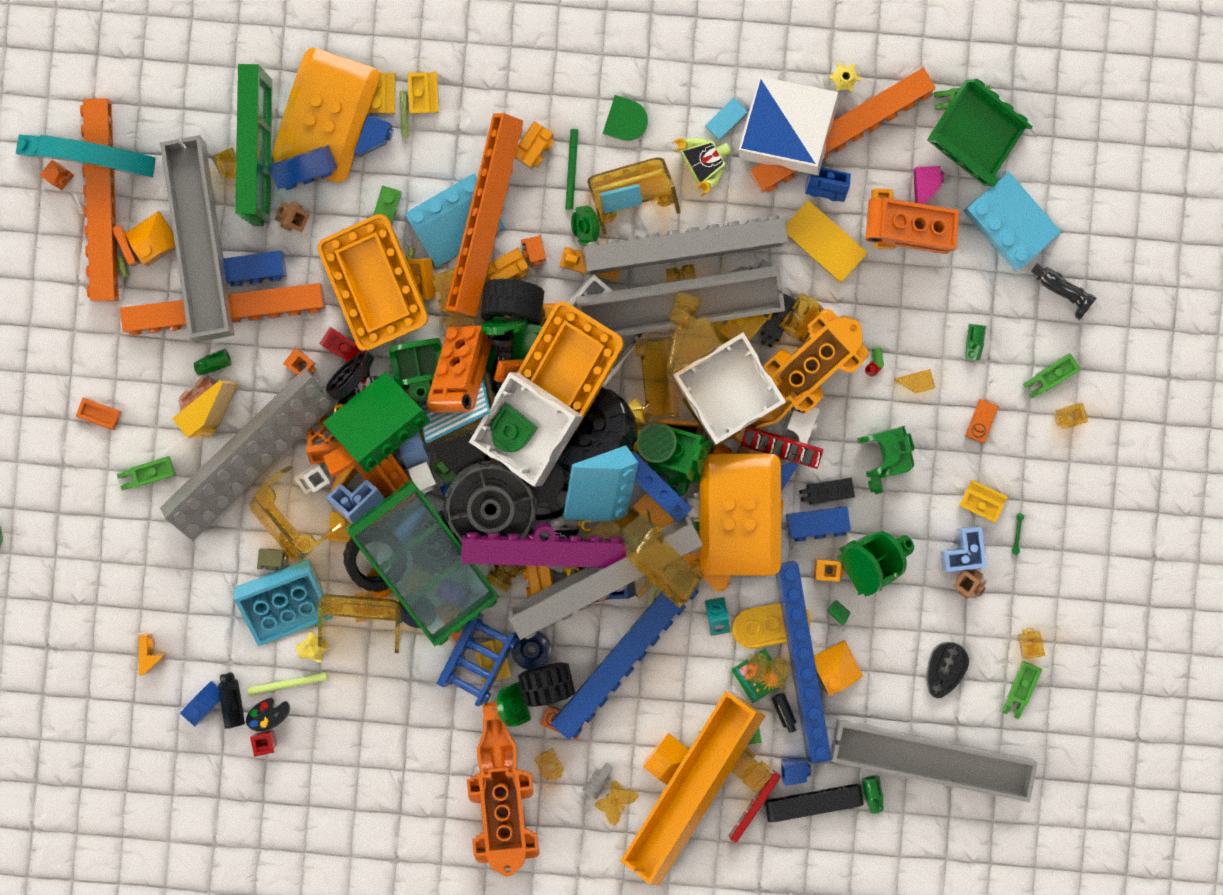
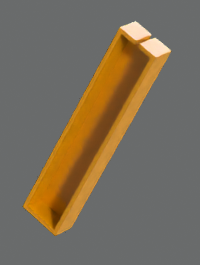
[620,691,766,886]

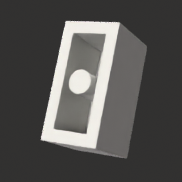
[408,462,437,494]

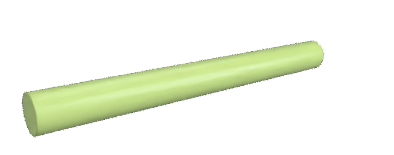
[247,672,328,696]

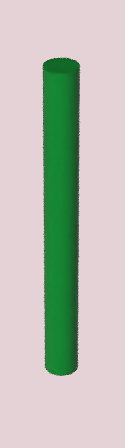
[565,129,578,210]

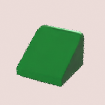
[827,600,850,625]

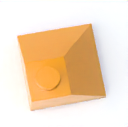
[126,211,175,267]
[814,640,863,696]
[643,732,689,785]

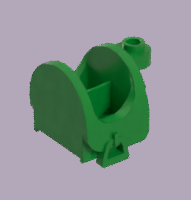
[388,338,442,402]
[857,425,915,495]
[648,426,713,496]
[837,531,914,597]

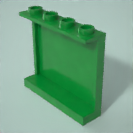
[927,79,1033,187]
[323,371,430,474]

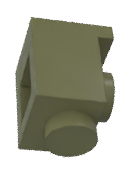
[257,548,289,571]

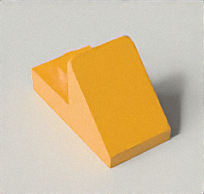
[138,633,167,676]

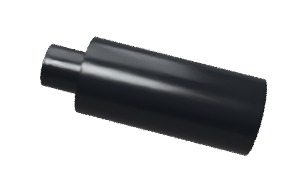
[771,692,796,733]

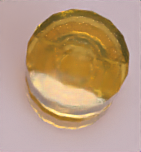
[665,264,696,283]
[668,293,702,328]
[486,564,522,593]

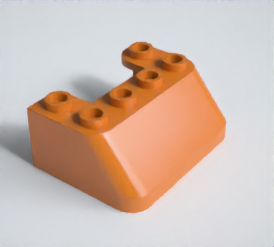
[323,446,417,527]

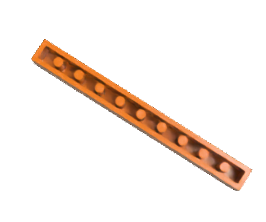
[749,67,936,193]
[80,98,119,302]
[445,113,523,317]
[120,283,326,336]

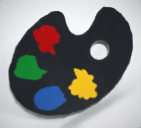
[246,698,290,731]

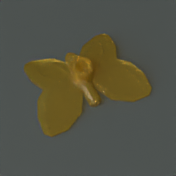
[595,781,639,826]

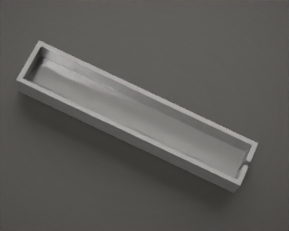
[160,135,235,343]
[582,215,788,275]
[576,265,785,336]
[160,368,338,541]
[508,515,703,640]
[831,719,1038,802]

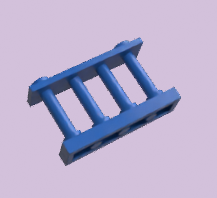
[632,452,692,523]
[436,614,519,706]

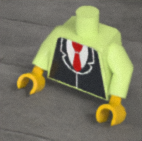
[672,137,732,197]

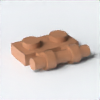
[178,375,215,411]

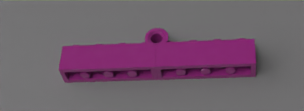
[461,523,627,568]

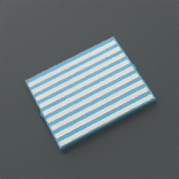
[418,379,491,444]

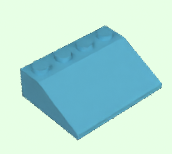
[963,172,1061,271]
[404,173,505,268]
[563,446,638,521]
[234,559,333,647]

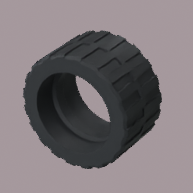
[480,279,545,325]
[343,527,407,592]

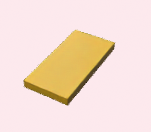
[786,200,868,283]

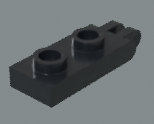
[760,293,799,348]
[799,477,855,505]
[218,672,245,729]

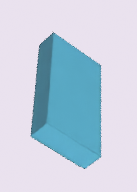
[705,98,748,140]
[599,184,642,214]

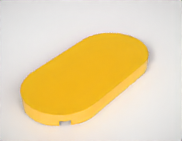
[732,602,811,649]

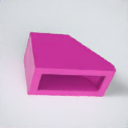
[913,166,944,204]

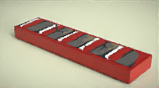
[740,426,824,469]
[729,769,781,843]

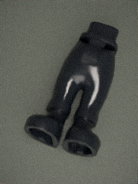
[1031,263,1097,320]
[487,331,515,396]

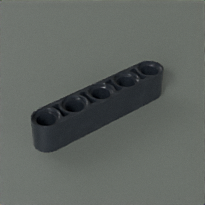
[764,784,864,822]

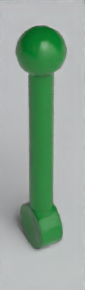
[1011,513,1024,555]

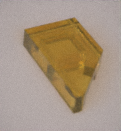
[894,369,935,393]

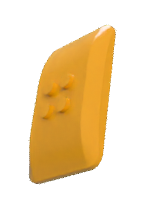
[272,48,380,183]
[318,214,428,351]
[517,302,624,436]
[699,454,781,576]

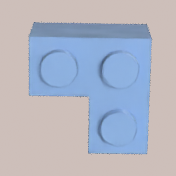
[396,430,429,469]
[326,479,385,524]
[940,526,987,572]

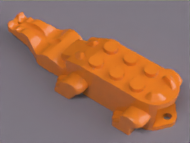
[467,702,540,876]

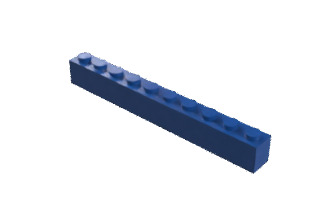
[776,561,832,764]
[551,570,699,740]

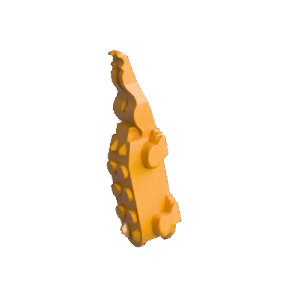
[732,308,869,442]

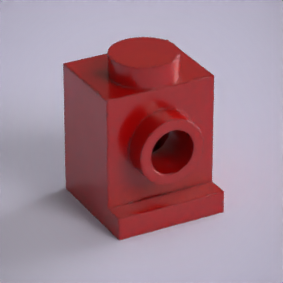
[250,730,277,757]

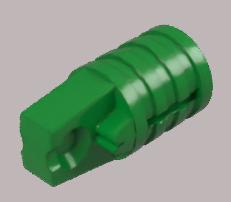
[966,324,986,361]
[194,348,232,376]
[862,775,884,814]

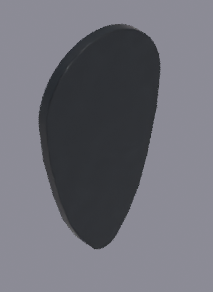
[435,428,486,475]

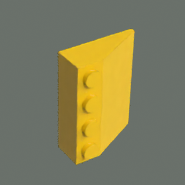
[172,380,238,439]

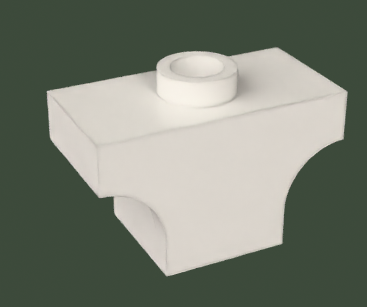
[785,407,820,444]
[294,463,334,495]

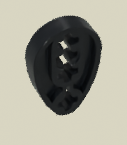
[326,350,374,400]
[926,642,969,698]

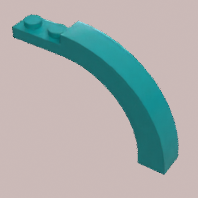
[16,134,156,178]

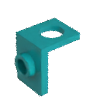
[705,597,730,636]

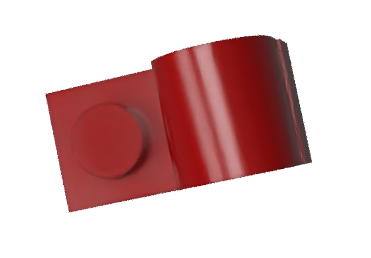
[319,327,362,361]

